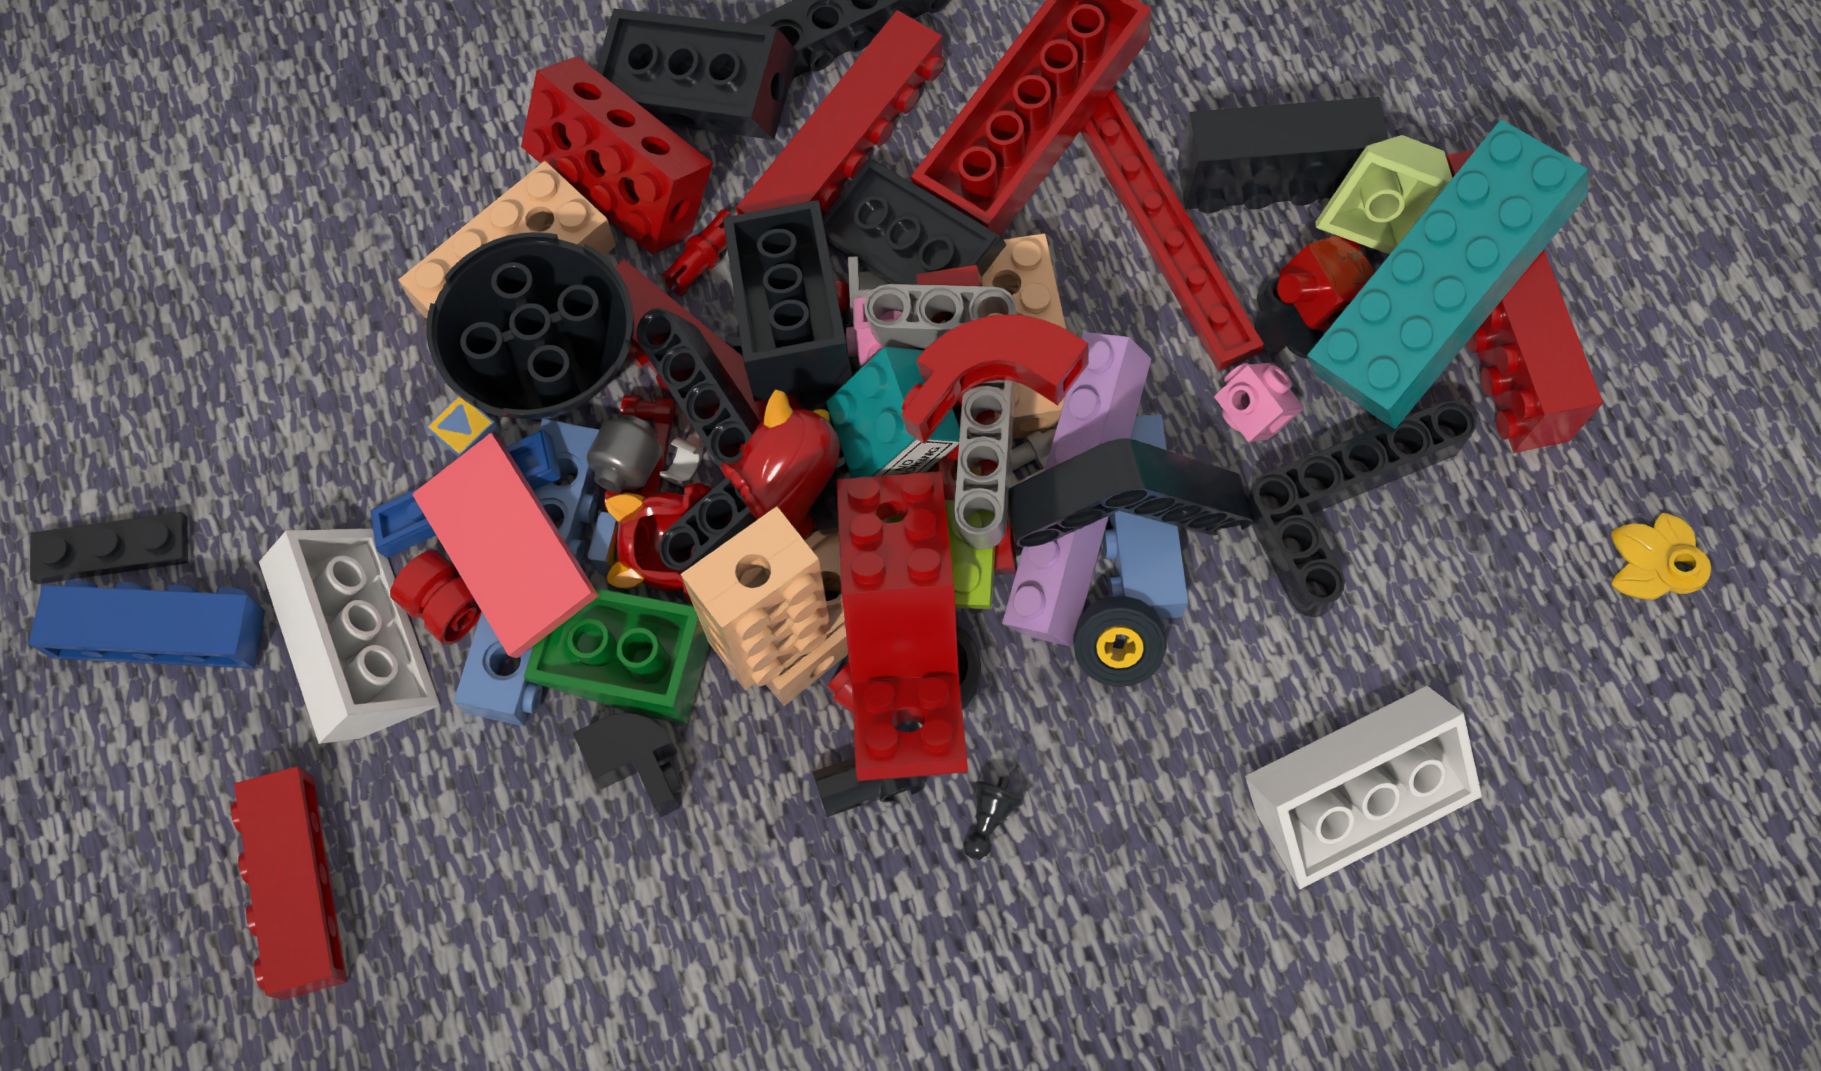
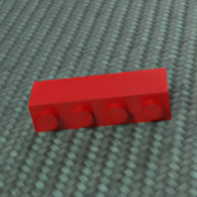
[231,766,348,1000]

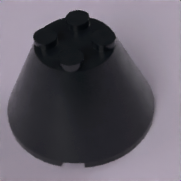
[426,232,634,421]

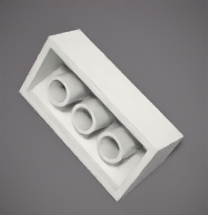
[259,528,440,744]
[1245,686,1482,889]

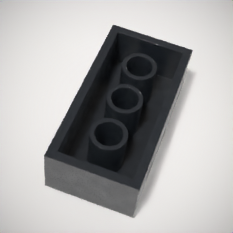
[1177,97,1389,213]
[723,200,853,402]

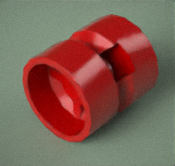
[390,550,482,645]

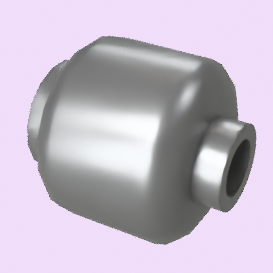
[586,415,662,493]

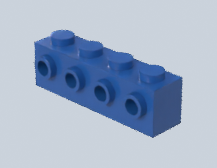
[28,580,265,669]

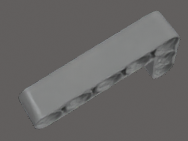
[864,284,1017,550]

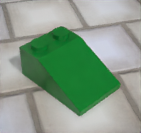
[523,588,710,725]

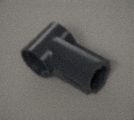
[812,757,925,817]

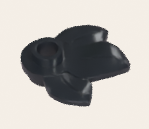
[1254,276,1324,359]

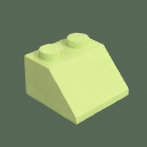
[1315,135,1452,255]

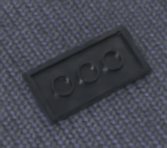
[822,157,1007,322]

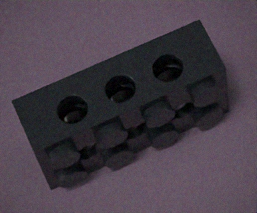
[596,8,799,140]

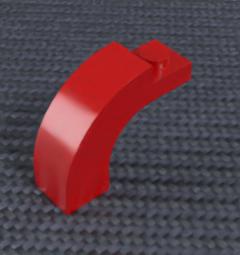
[901,315,1089,444]

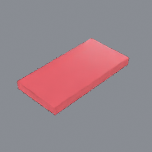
[412,433,599,658]

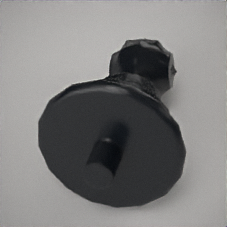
[963,777,1023,860]

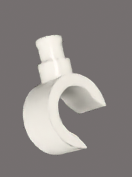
[660,431,705,488]

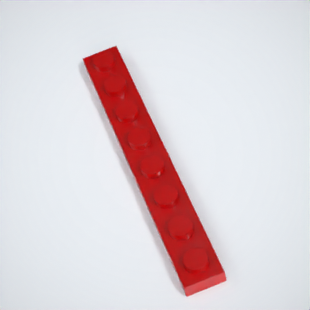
[1080,88,1264,372]

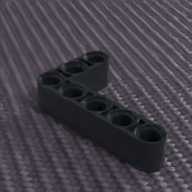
[637,308,761,572]
[1247,400,1476,617]
[1008,438,1254,547]

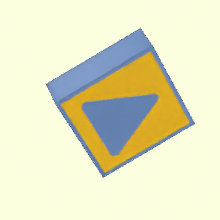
[425,396,497,458]
[587,512,618,576]

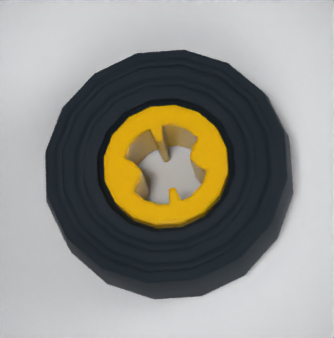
[1073,596,1167,687]

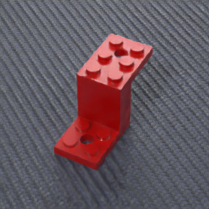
[837,471,968,781]

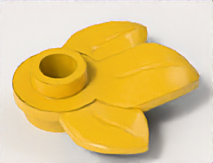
[1611,513,1711,600]

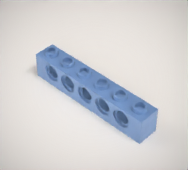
[453,419,600,726]

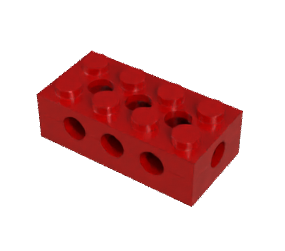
[521,56,713,255]

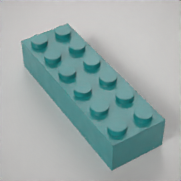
[1307,119,1588,429]

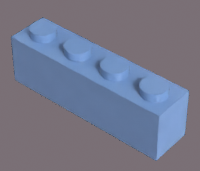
[1102,414,1188,619]

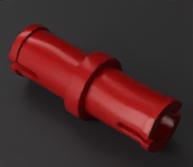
[661,209,735,296]

